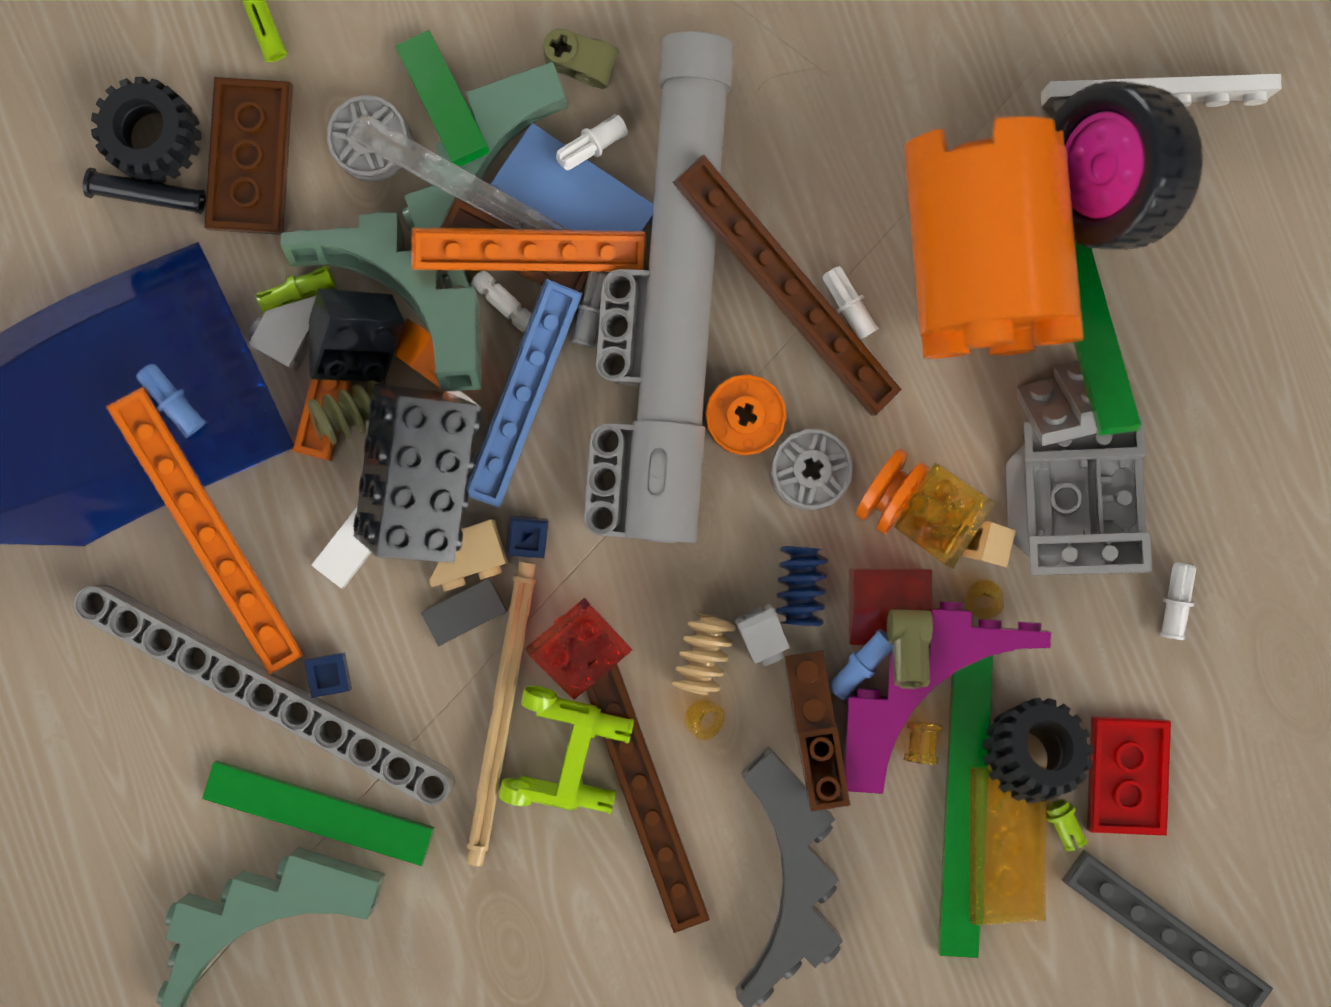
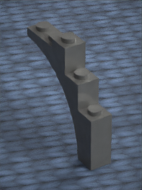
[735,747,843,1007]

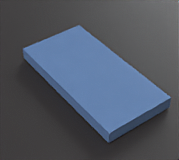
[489,123,654,231]

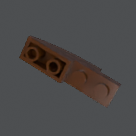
[784,650,850,811]

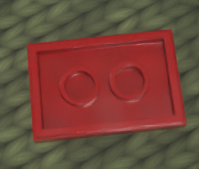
[1087,716,1171,836]

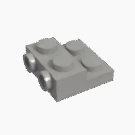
[1017,360,1098,446]

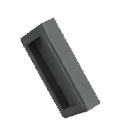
[421,577,507,647]

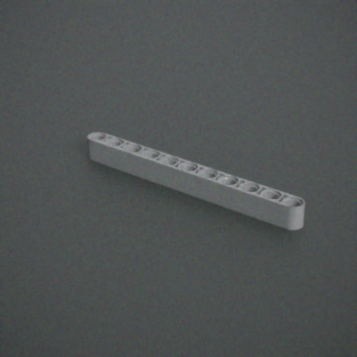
[74,585,455,805]

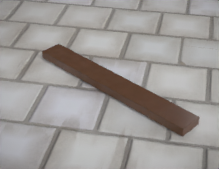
[672,154,902,416]
[570,631,710,933]

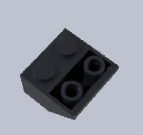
[309,288,405,382]

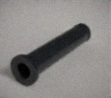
[83,167,206,214]

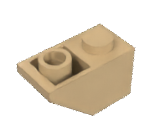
[429,519,509,592]

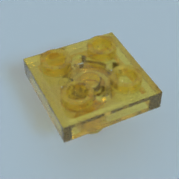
[894,463,996,568]

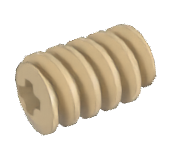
[671,611,736,695]

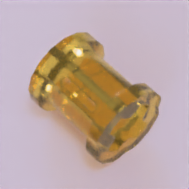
[904,721,942,765]

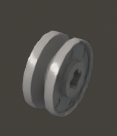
[326,95,413,182]
[771,429,853,511]

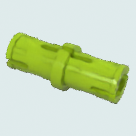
[256,264,337,314]

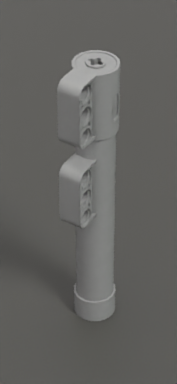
[584,31,734,543]

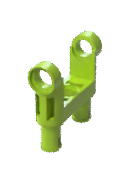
[499,685,634,815]

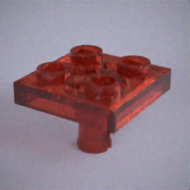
[525,598,632,700]

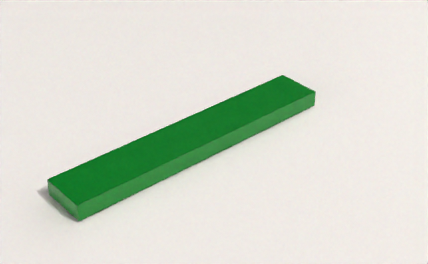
[1073,243,1141,436]
[202,760,435,866]

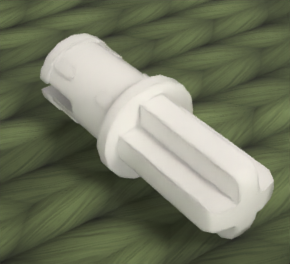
[556,114,628,170]
[823,266,879,340]
[1160,562,1196,640]

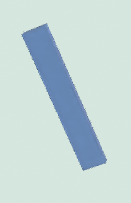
[465,279,582,508]

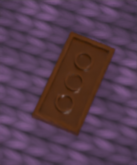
[204,77,293,235]

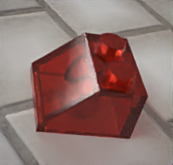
[849,568,932,645]

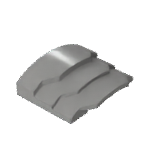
[1005,416,1152,576]

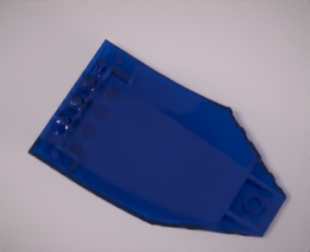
[0,242,294,547]

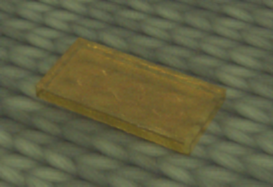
[970,765,1046,925]

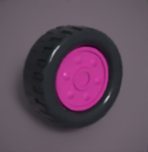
[1052,81,1203,250]

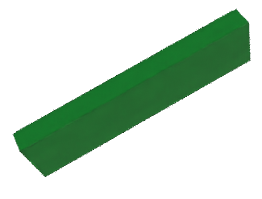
[395,30,490,169]

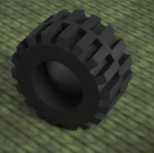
[91,77,201,183]
[982,698,1093,803]

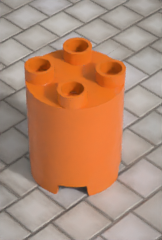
[904,117,1084,359]

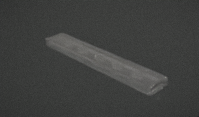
[348,114,569,230]

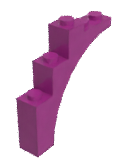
[845,601,1051,794]

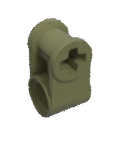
[543,28,619,89]

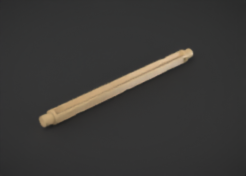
[466,561,536,866]

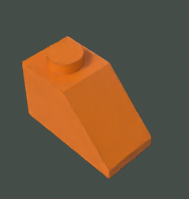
[394,318,440,388]

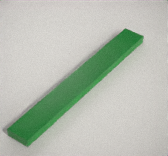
[938,655,993,958]

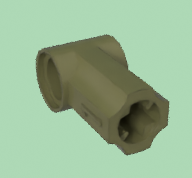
[887,609,933,689]

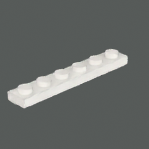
[1041,74,1282,112]

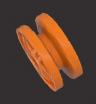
[705,374,787,456]
[855,448,930,535]

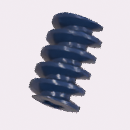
[775,546,828,626]

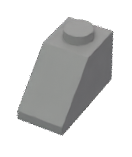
[248,296,316,370]
[734,604,790,666]

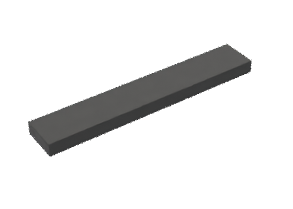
[1062,849,1273,1007]

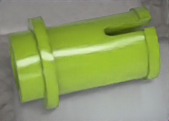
[1046,799,1088,852]

